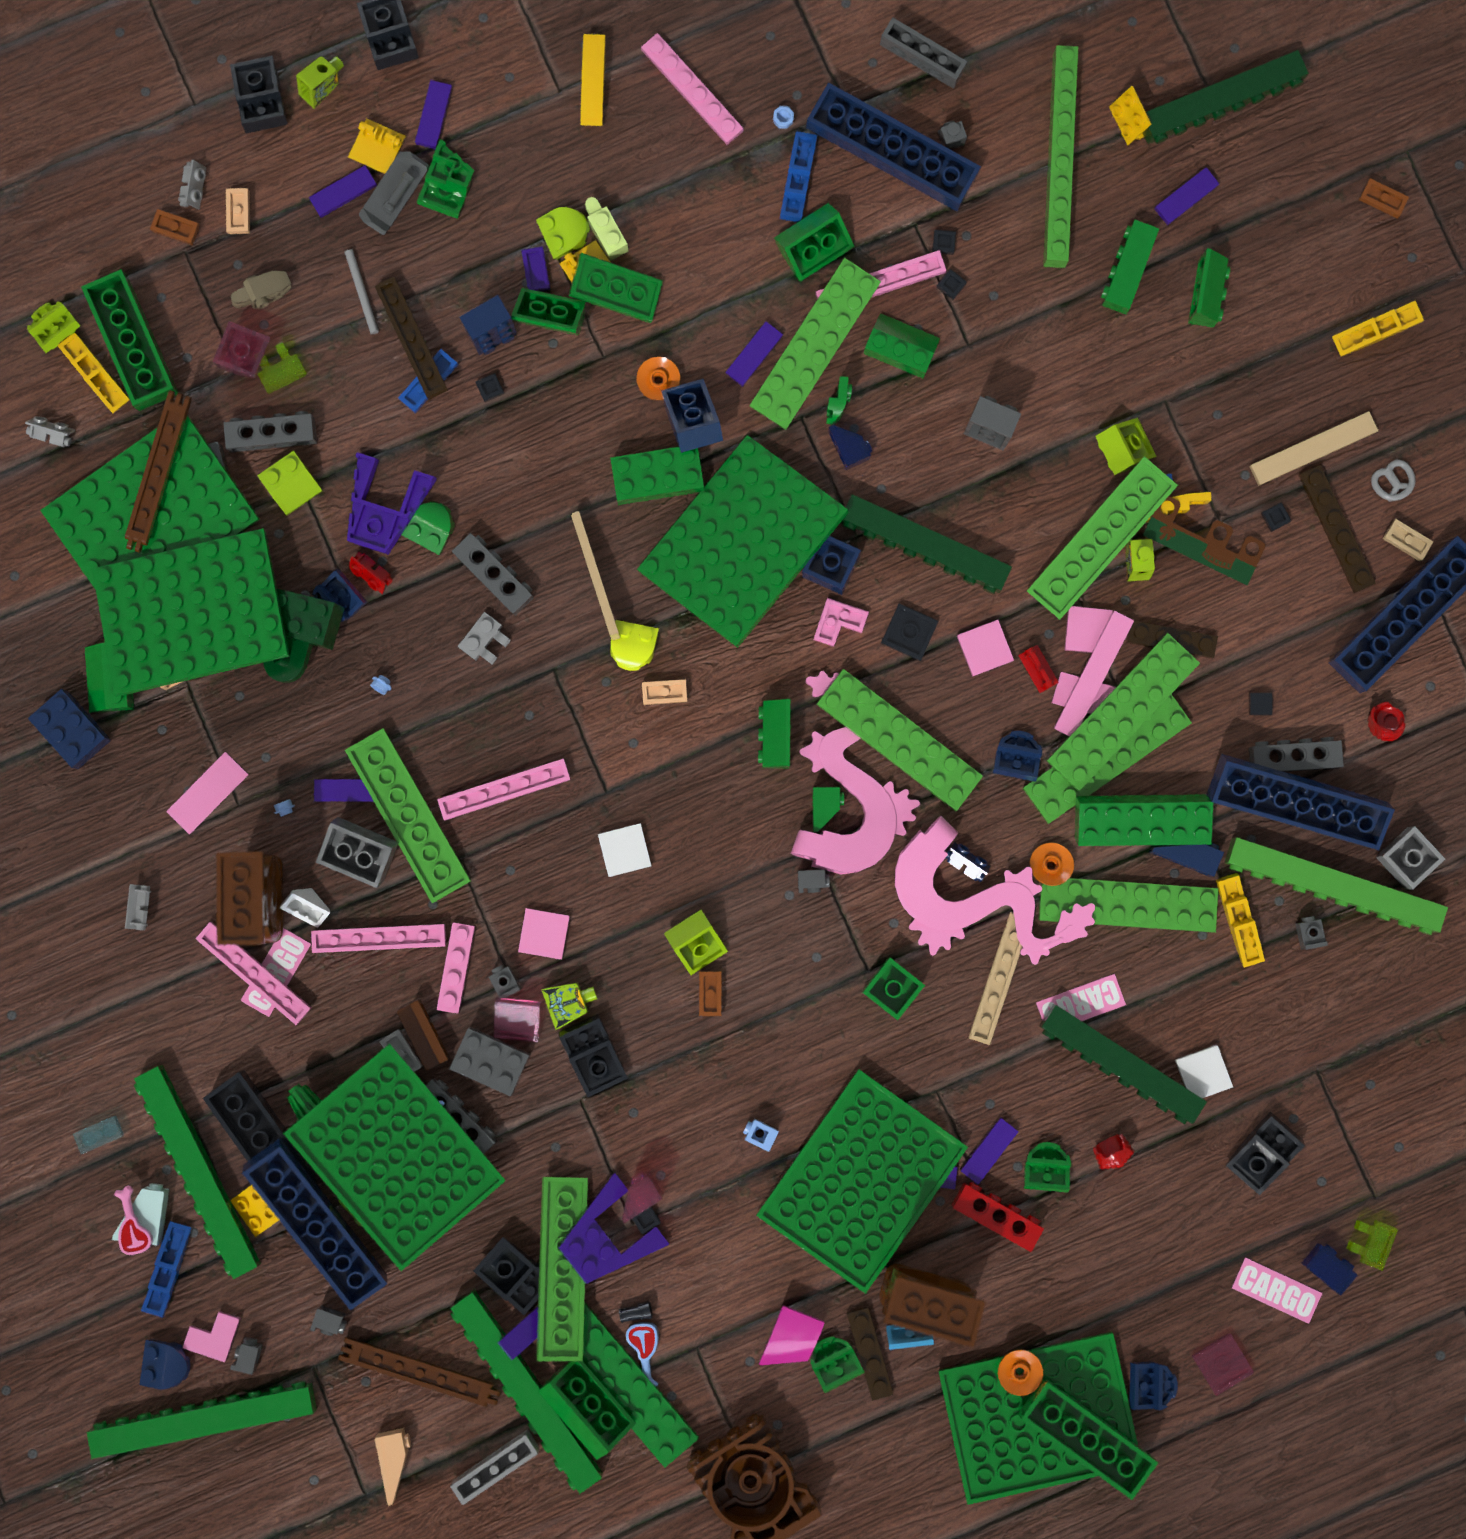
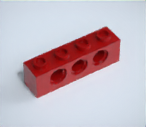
[951,1182,1044,1252]

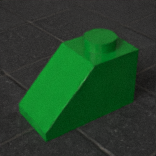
[812,787,844,832]

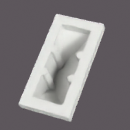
[280,888,330,928]

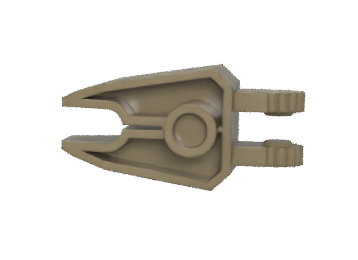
[231,271,292,309]

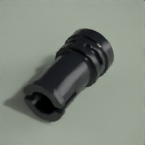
[619,1300,653,1323]

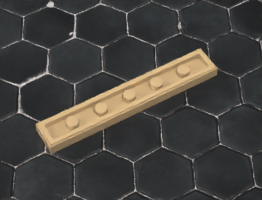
[1249,412,1378,486]
[571,511,620,640]
[968,912,1022,1045]

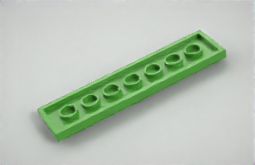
[749,258,881,430]
[1027,456,1178,620]
[1047,633,1200,791]
[816,669,983,811]
[1022,694,1192,824]
[345,728,471,903]
[1038,878,1218,933]
[537,1177,588,1361]

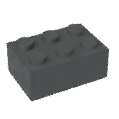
[963,396,1021,451]
[316,817,399,888]
[450,1027,531,1097]

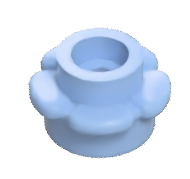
[371,675,391,695]
[274,799,295,817]

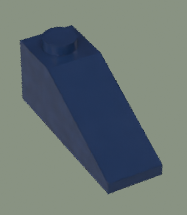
[1149,843,1224,877]

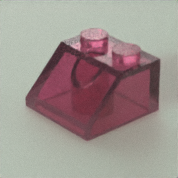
[213,321,271,378]
[622,1171,664,1223]

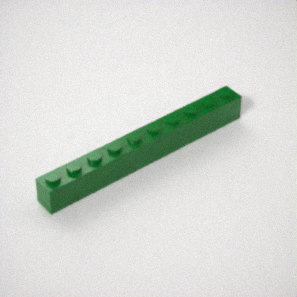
[134,1065,262,1279]
[450,1289,603,1494]
[87,1381,317,1459]

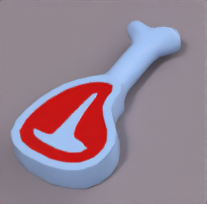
[626,1322,659,1386]

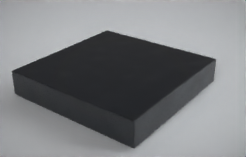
[880,603,939,661]

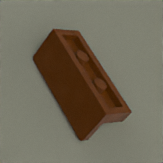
[397,999,450,1070]

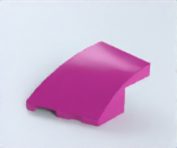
[759,1305,825,1365]

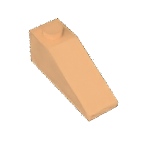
[375,1428,411,1505]

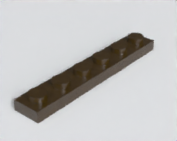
[375,276,448,400]
[1298,465,1376,593]

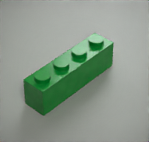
[1101,220,1159,314]

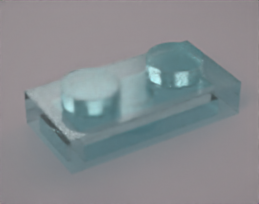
[73,1116,124,1154]

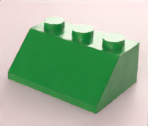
[774,203,854,282]
[1188,248,1230,328]
[511,288,586,336]
[863,313,940,379]
[85,643,134,713]
[758,699,790,769]

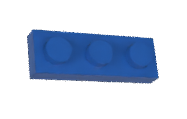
[398,349,458,414]

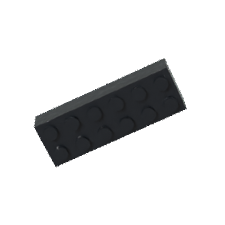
[202,1070,321,1183]

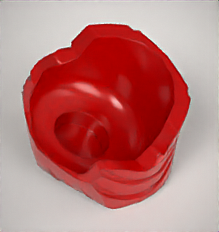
[1367,702,1405,741]
[1093,1134,1135,1169]

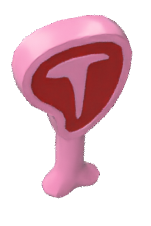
[114,1185,153,1255]

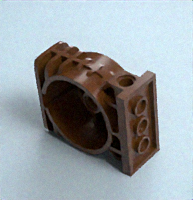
[216,852,283,945]
[879,1263,986,1348]
[687,1413,822,1539]

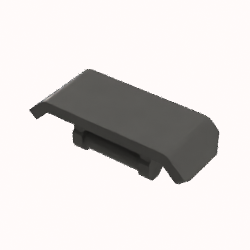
[359,151,429,235]

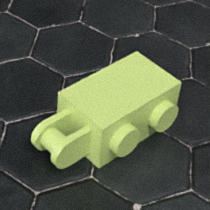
[585,197,628,261]

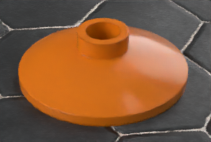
[637,357,680,400]
[1030,843,1074,886]
[998,1350,1043,1396]

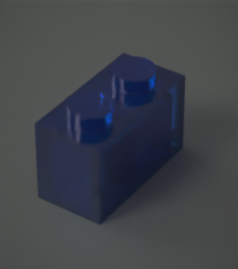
[1301,1243,1358,1296]

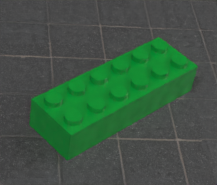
[81,269,179,411]
[1075,794,1213,846]
[1018,1377,1158,1500]

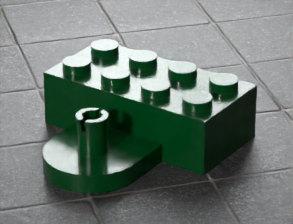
[263,589,344,683]

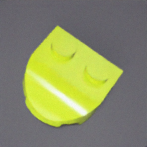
[610,620,659,671]

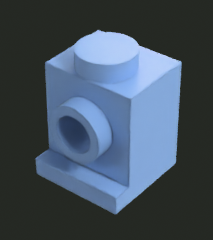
[743,1118,779,1152]

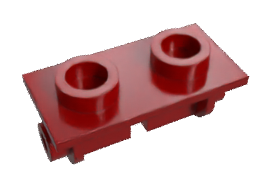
[349,552,393,594]
[1018,645,1059,693]

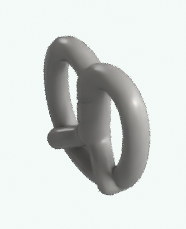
[1371,460,1415,502]

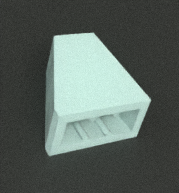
[112,1183,169,1246]

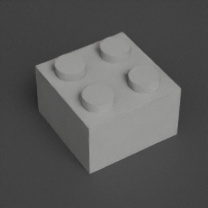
[1376,826,1445,889]

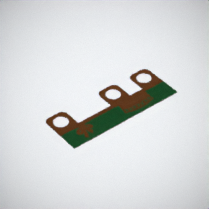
[1143,496,1265,586]

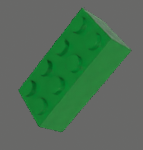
[610,447,704,505]
[538,1361,636,1460]

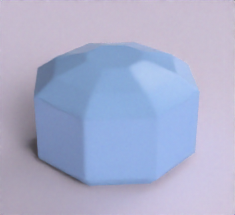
[773,106,794,129]

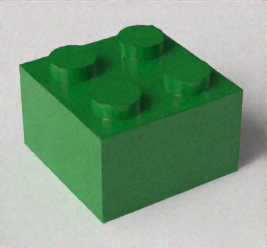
[861,957,925,1020]

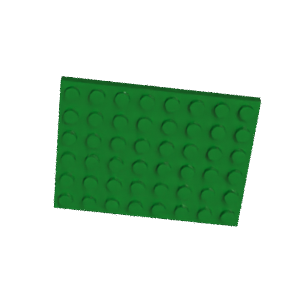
[40,414,260,590]
[637,435,849,648]
[92,528,289,697]
[283,1043,506,1271]
[756,1069,968,1294]
[938,1332,1138,1505]

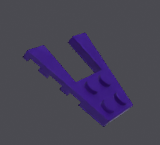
[347,452,437,555]
[558,1173,669,1284]

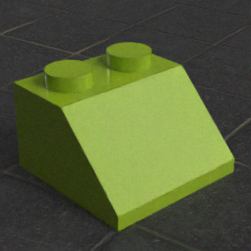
[1095,418,1157,475]
[257,451,323,515]
[664,910,728,975]

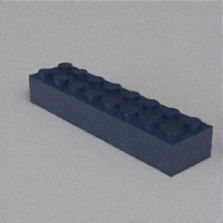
[806,82,981,212]
[1328,536,1466,694]
[1206,754,1395,850]
[242,1138,388,1310]

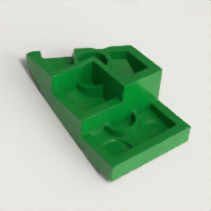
[417,139,474,219]

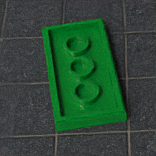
[569,253,663,323]

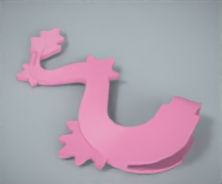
[791,671,920,875]
[895,816,1095,965]

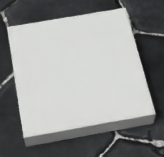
[598,823,652,877]
[1175,1045,1233,1098]

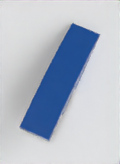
[780,131,817,222]
[141,1221,192,1318]

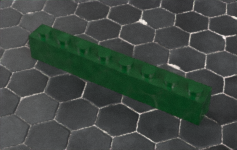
[1143,50,1309,144]
[841,494,1012,594]
[1039,1004,1207,1125]

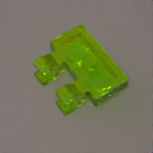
[255,342,307,394]
[1346,1220,1398,1271]

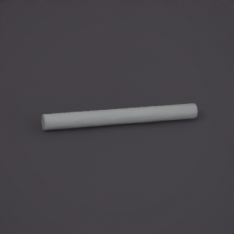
[345,249,379,334]

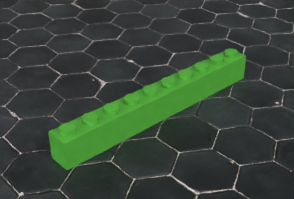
[1043,46,1078,268]
[1224,837,1448,935]

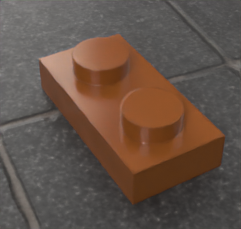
[1359,178,1409,219]
[150,209,200,246]
[699,971,721,1016]

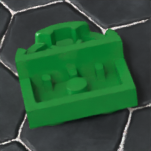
[826,376,852,425]
[401,501,455,555]
[1024,1142,1071,1192]
[811,1337,865,1393]

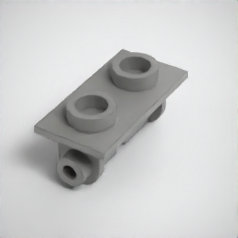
[178,160,206,209]
[25,416,75,447]
[125,884,152,930]

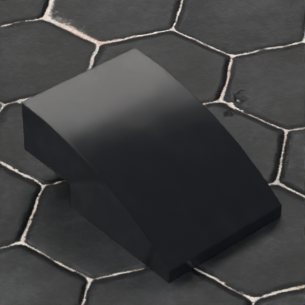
[356,0,419,71]
[230,56,288,134]
[558,1014,628,1097]
[1226,1111,1305,1195]
[473,1237,540,1315]

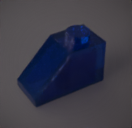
[828,425,872,470]

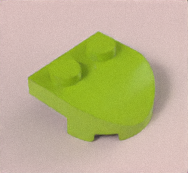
[536,207,589,260]
[27,301,80,353]

